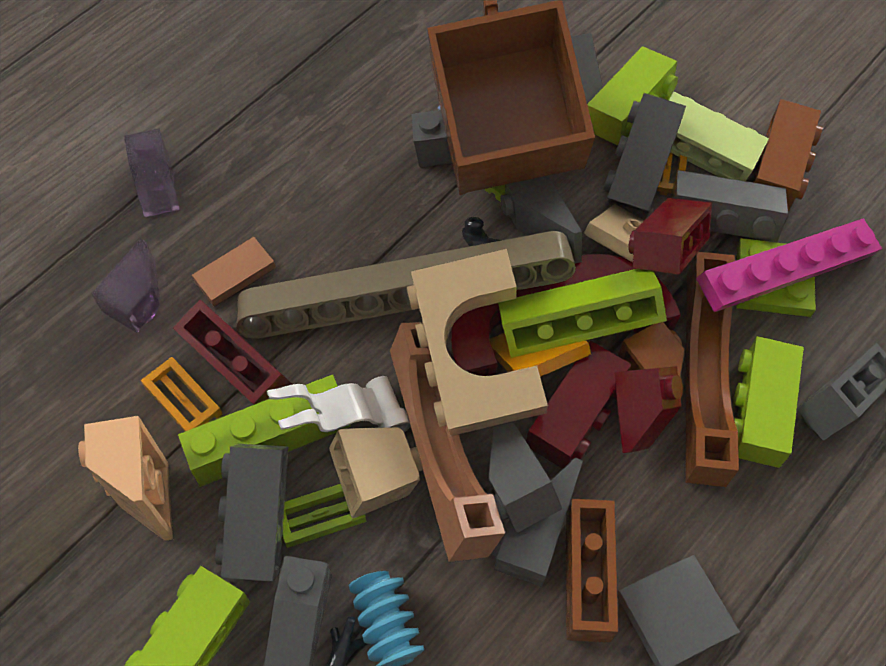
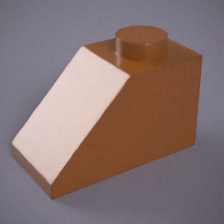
[618,322,685,376]

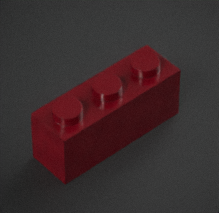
[628,198,712,274]
[173,300,293,405]
[526,340,631,469]

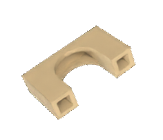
[407,249,548,436]

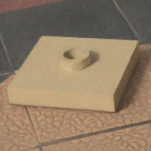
[584,204,644,262]

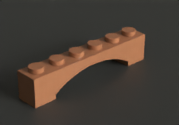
[390,322,505,562]

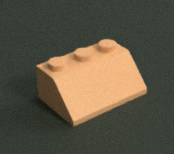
[78,416,173,541]

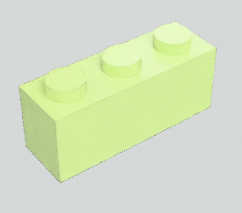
[669,92,769,181]

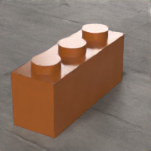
[752,99,823,211]
[566,499,618,642]

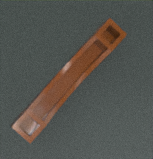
[685,252,739,487]

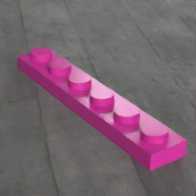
[696,218,882,312]

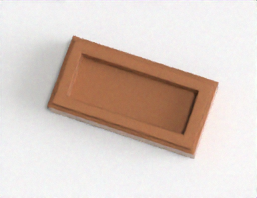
[192,237,276,306]

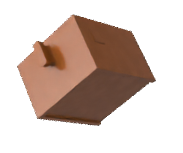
[427,0,595,195]

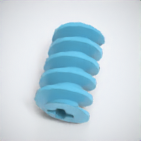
[349,571,424,666]

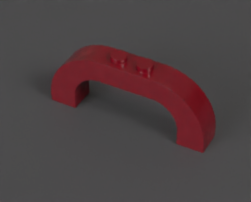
[451,254,681,376]

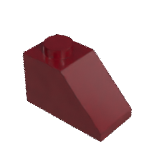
[614,366,683,453]

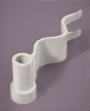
[267,376,411,432]

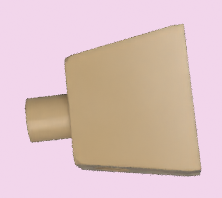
[329,427,423,518]

